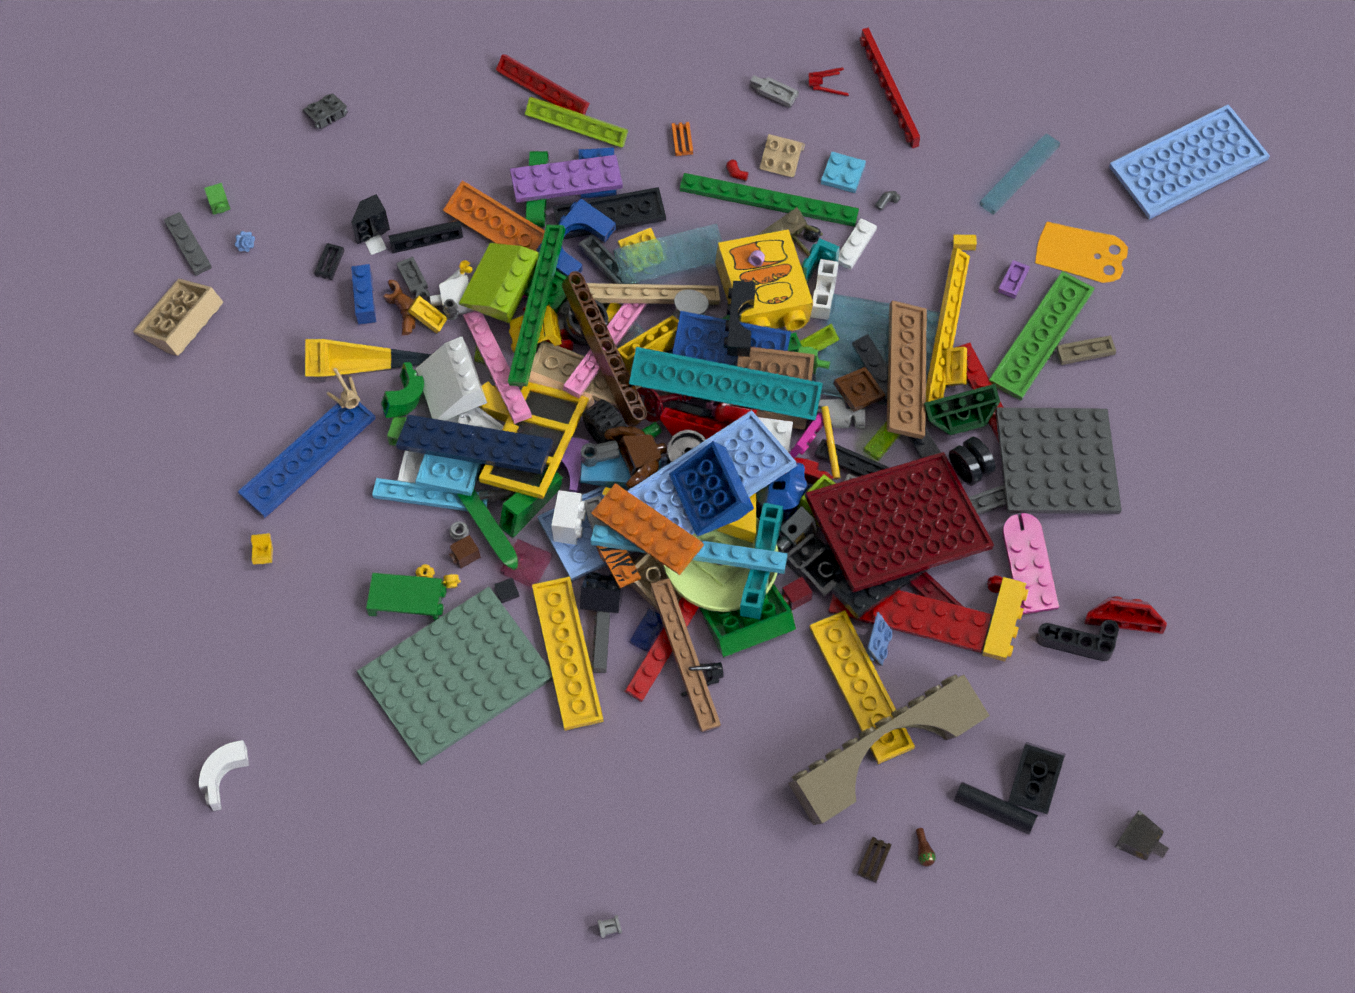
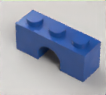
[351,264,377,325]

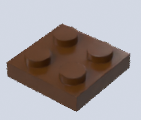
[833,367,886,412]

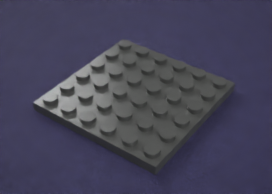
[995,407,1122,514]

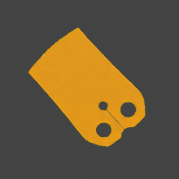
[1035,221,1128,283]

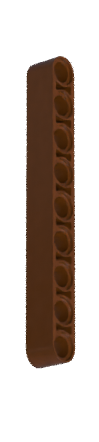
[562,271,647,427]

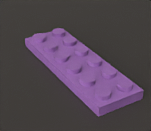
[510,155,623,203]

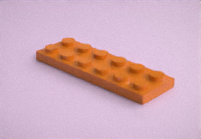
[443,180,545,251]
[591,483,704,576]

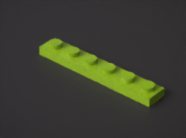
[525,97,628,147]

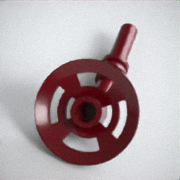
[637,387,702,422]

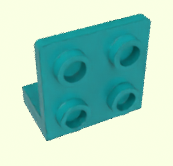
[802,238,840,283]

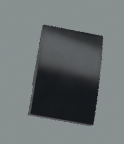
[786,532,846,597]

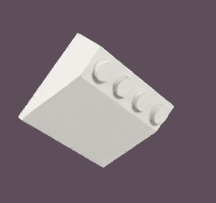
[416,336,487,420]

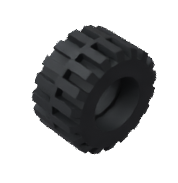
[582,399,627,445]

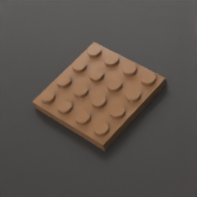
[737,347,815,430]

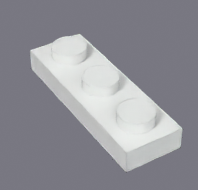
[838,219,877,270]

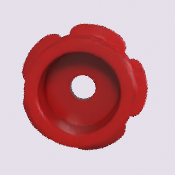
[987,575,1003,593]

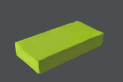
[800,324,840,352]

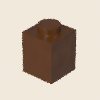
[449,535,481,568]

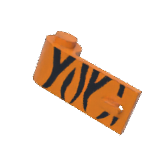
[596,546,641,588]

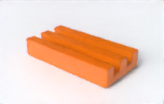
[672,122,693,156]

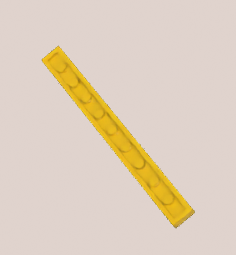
[926,248,970,402]

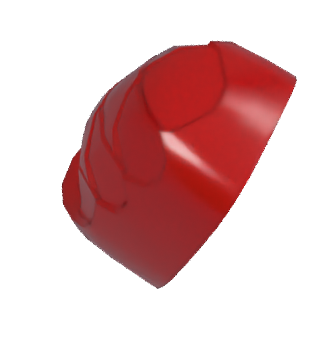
[715,402,757,424]

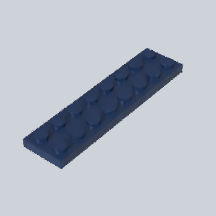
[396,414,553,474]

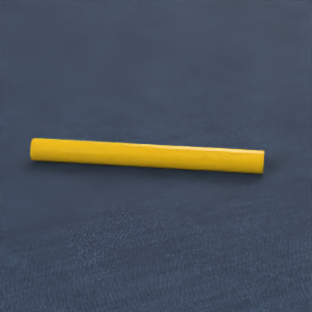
[821,406,841,480]

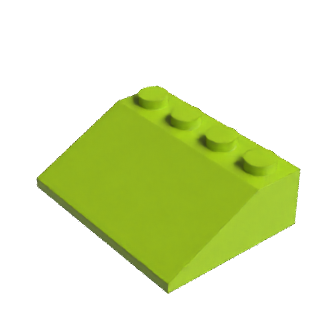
[459,243,539,323]

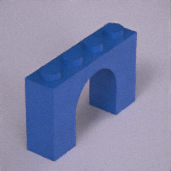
[536,198,616,277]

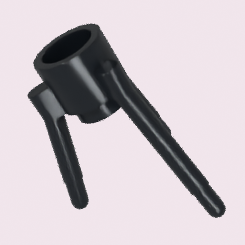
[681,662,724,697]

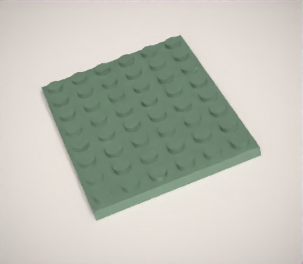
[357,587,553,765]

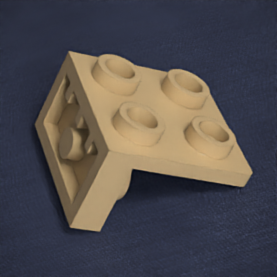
[760,134,805,177]

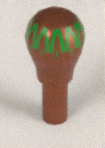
[916,828,936,867]

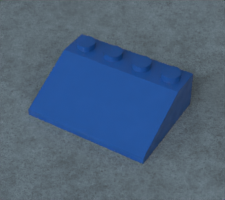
[669,441,754,536]

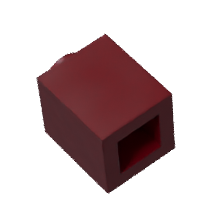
[782,577,813,610]

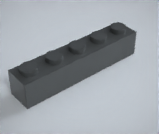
[591,611,610,673]

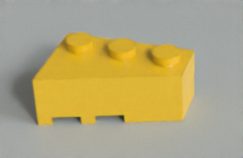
[717,493,756,543]

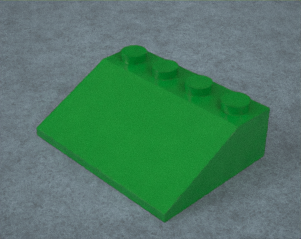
[699,584,796,657]

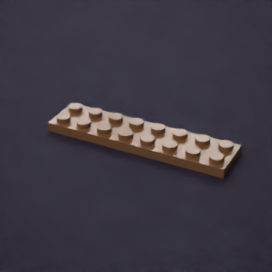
[887,300,927,439]

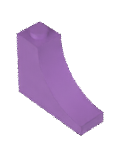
[544,433,590,493]

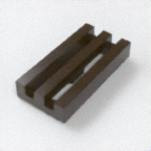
[857,837,892,883]

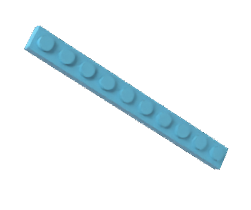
[591,525,788,574]

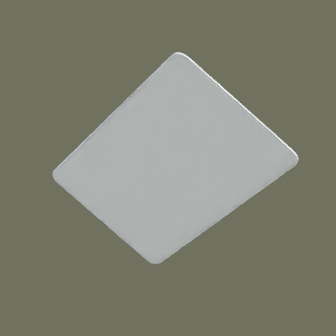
[365,235,386,255]

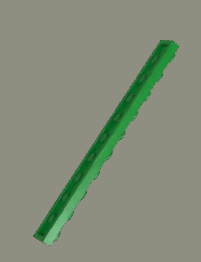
[680,173,859,227]
[507,225,566,386]

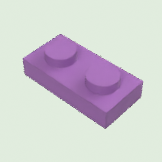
[998,260,1030,299]

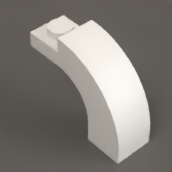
[199,740,249,811]

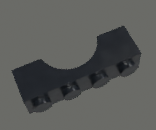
[724,281,756,357]

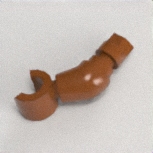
[383,280,416,336]

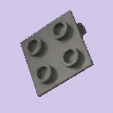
[303,93,348,129]

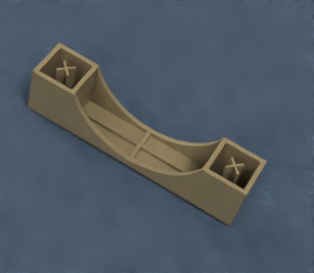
[788,674,990,825]

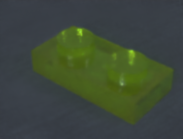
[863,421,901,461]

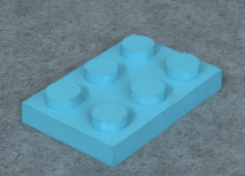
[415,454,482,496]

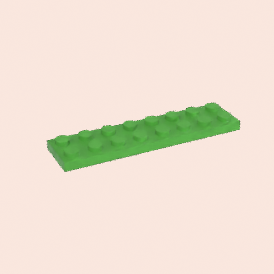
[989,271,1095,401]

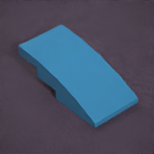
[580,450,662,488]

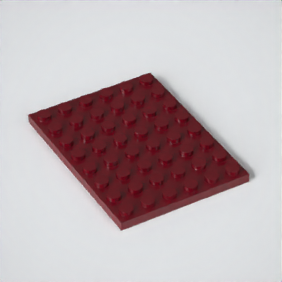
[805,452,994,592]

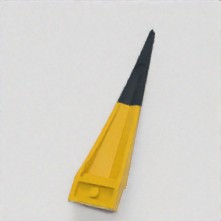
[305,339,432,377]

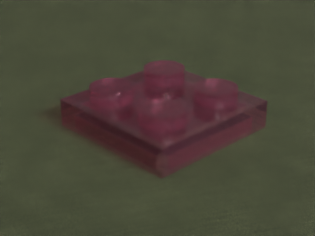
[500,539,553,587]

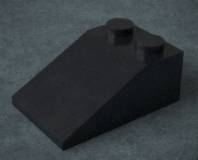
[1008,742,1066,814]

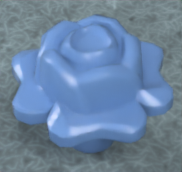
[234,231,255,252]

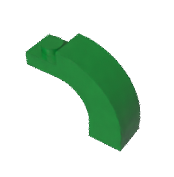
[381,362,424,418]

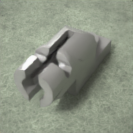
[817,399,865,429]

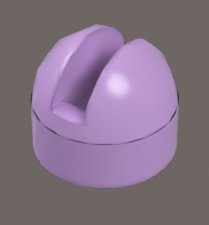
[748,250,765,267]

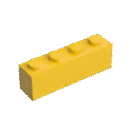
[618,315,679,375]
[982,577,1029,662]

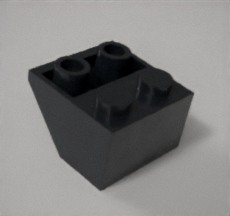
[351,194,390,244]
[580,572,624,613]

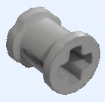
[597,915,622,938]

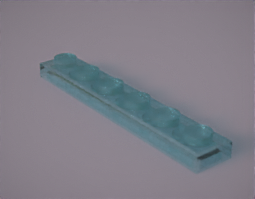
[980,133,1060,215]

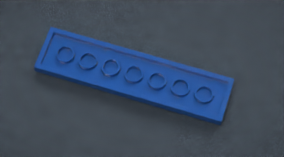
[238,402,376,518]

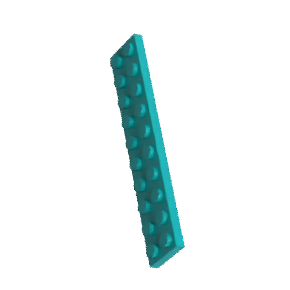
[629,347,823,420]

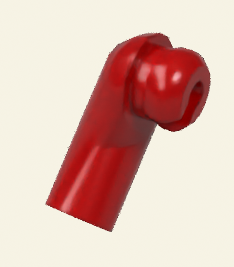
[726,159,749,181]

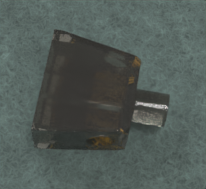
[1115,810,1169,860]

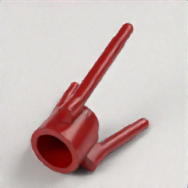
[809,67,849,96]

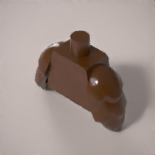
[604,426,667,488]

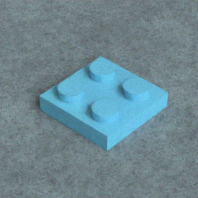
[821,152,866,193]

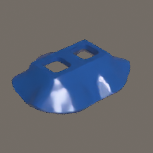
[756,462,807,510]

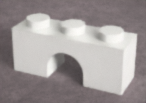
[811,259,839,320]

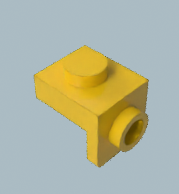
[251,533,273,565]

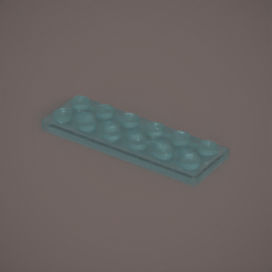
[614,224,722,284]

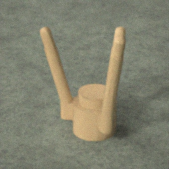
[326,368,360,409]

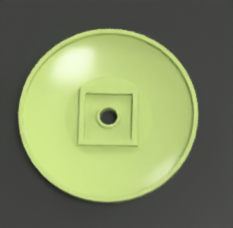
[663,517,778,612]

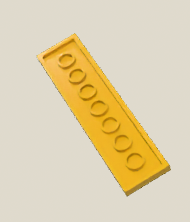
[532,576,604,730]
[809,611,915,764]

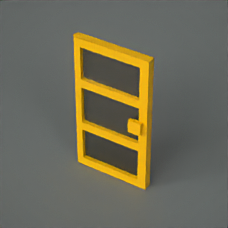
[479,382,589,499]

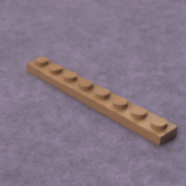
[650,578,721,732]

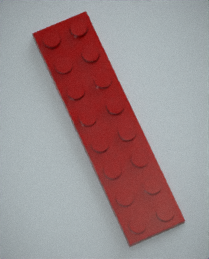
[829,590,992,653]

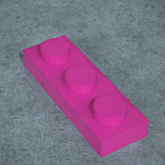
[789,411,824,459]

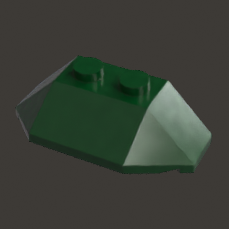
[924,384,1000,436]

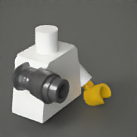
[430,260,474,320]

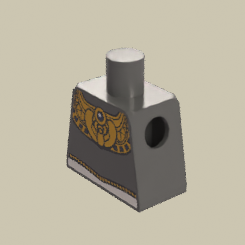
[777,507,818,552]

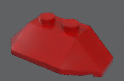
[660,407,730,440]
[1084,596,1167,634]

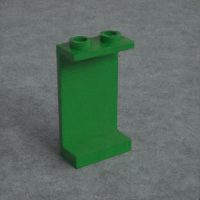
[366,573,446,621]

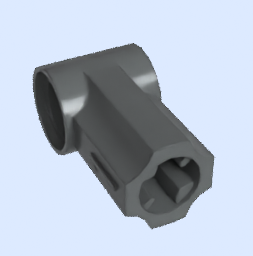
[581,440,620,467]

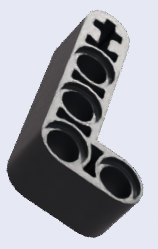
[1036,620,1119,661]

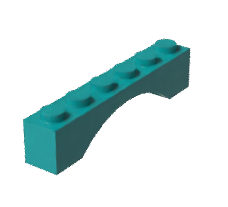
[740,503,783,619]

